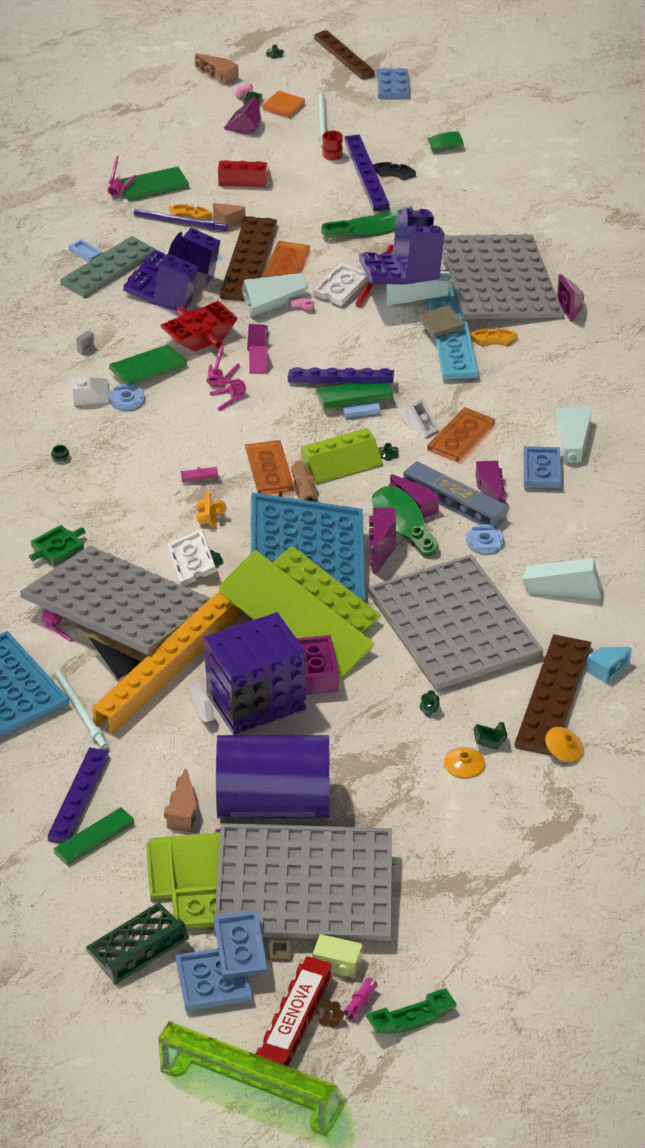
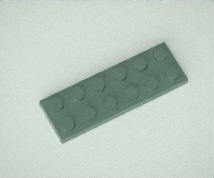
[60,236,155,298]

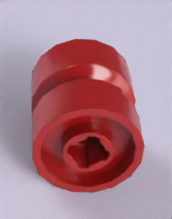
[322,130,343,160]

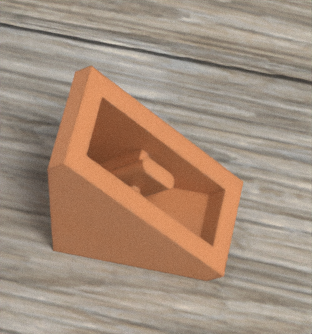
[213,203,246,228]

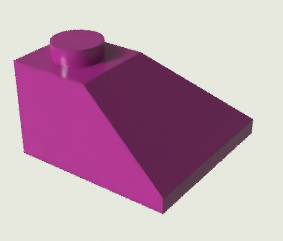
[223,97,262,134]
[557,274,584,322]

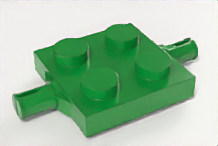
[29,525,86,565]

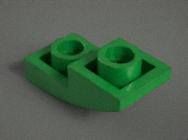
[427,131,464,153]

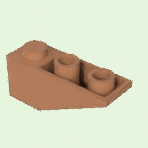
[195,53,239,85]
[164,769,197,832]

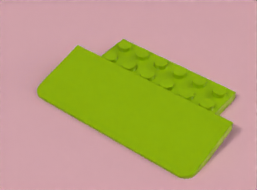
[219,546,381,680]
[146,825,309,929]

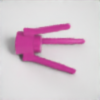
[107,156,136,196]
[206,346,240,387]
[208,378,246,410]
[42,609,73,642]

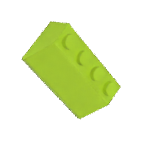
[301,428,383,485]

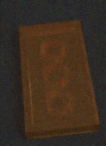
[262,241,310,278]
[427,407,495,462]
[245,440,294,494]

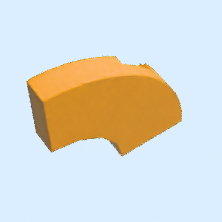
[169,204,212,221]
[470,328,518,347]

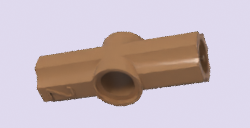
[291,461,318,502]

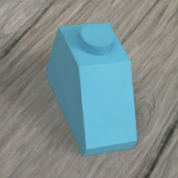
[587,647,632,683]

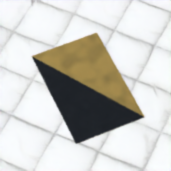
[87,632,144,679]

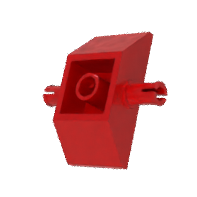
[160,301,237,352]

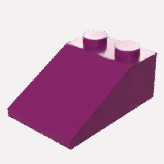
[297,635,339,695]

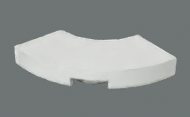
[189,683,214,722]

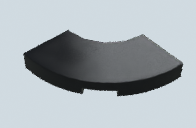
[373,162,416,180]

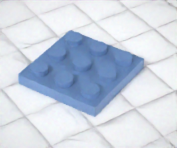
[175,948,252,1012]

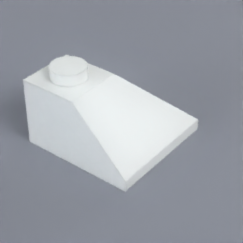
[72,377,109,406]

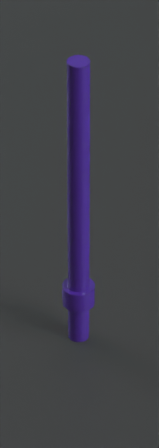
[134,209,228,231]

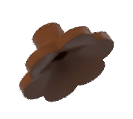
[316,999,344,1027]

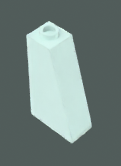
[386,271,452,306]
[242,273,308,317]
[555,406,592,463]
[522,558,602,599]

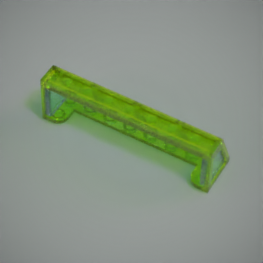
[158,1021,347,1137]

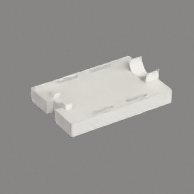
[313,263,369,306]
[167,529,217,586]

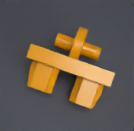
[196,492,227,528]

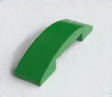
[366,988,457,1034]

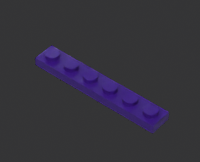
[288,367,395,384]
[47,747,109,844]

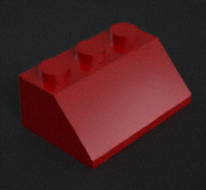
[218,160,269,187]

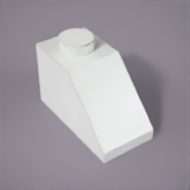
[399,397,439,437]

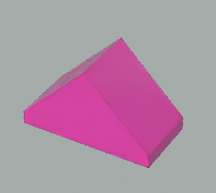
[249,346,267,374]

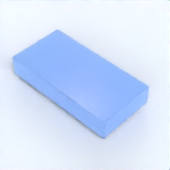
[69,239,103,262]
[341,401,380,418]

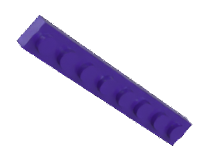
[344,134,390,211]

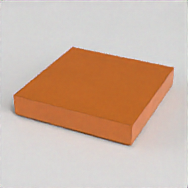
[263,91,305,118]

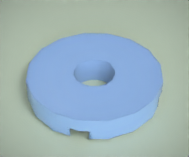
[109,384,144,411]
[466,524,504,554]

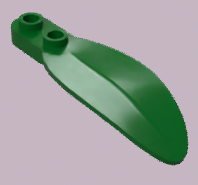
[321,206,414,238]
[372,486,439,556]

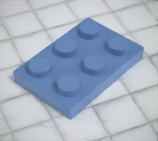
[377,68,409,99]
[523,446,561,488]
[214,910,267,979]

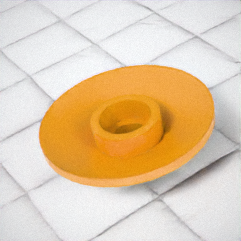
[545,727,583,762]
[444,747,485,778]

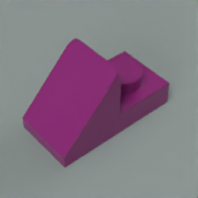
[247,324,268,351]

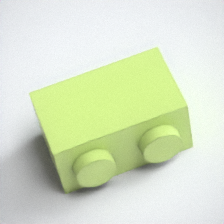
[312,934,363,978]

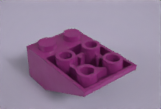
[369,508,396,574]

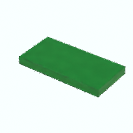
[118,166,189,201]
[109,344,187,386]
[316,383,393,408]

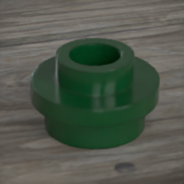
[51,445,69,461]

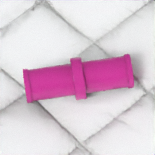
[181,466,218,482]
[344,977,378,1020]

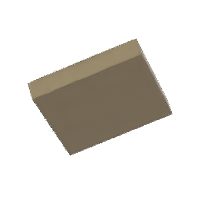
[418,305,465,338]

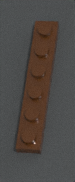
[314,30,375,80]

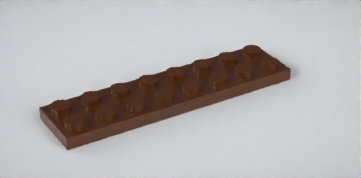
[220,216,277,301]
[515,634,592,756]

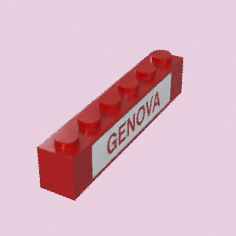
[255,956,331,1078]

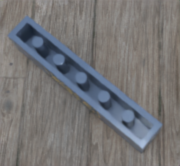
[403,461,507,529]

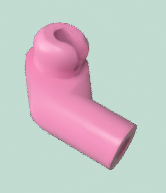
[235,83,253,98]
[290,298,314,311]

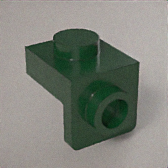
[473,721,507,750]

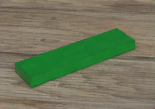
[54,807,134,865]

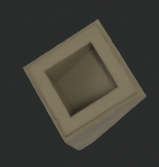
[268,937,292,961]

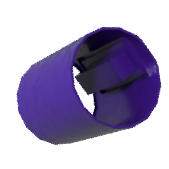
[216,735,330,819]

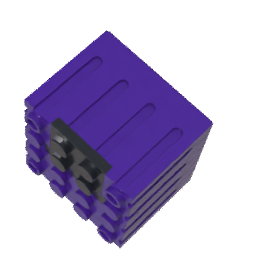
[204,612,306,735]

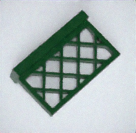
[86,902,189,984]

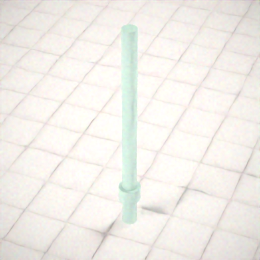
[318,94,326,148]
[54,669,109,750]

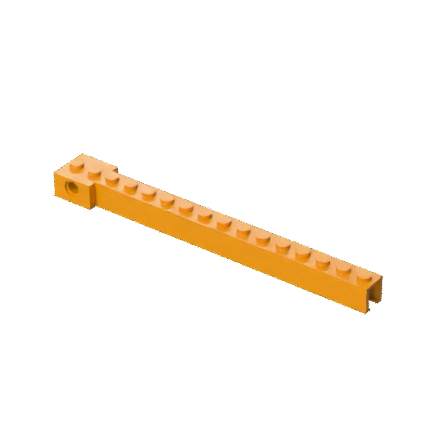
[92,591,243,734]

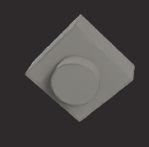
[76,330,95,355]

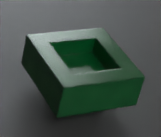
[243,92,263,105]

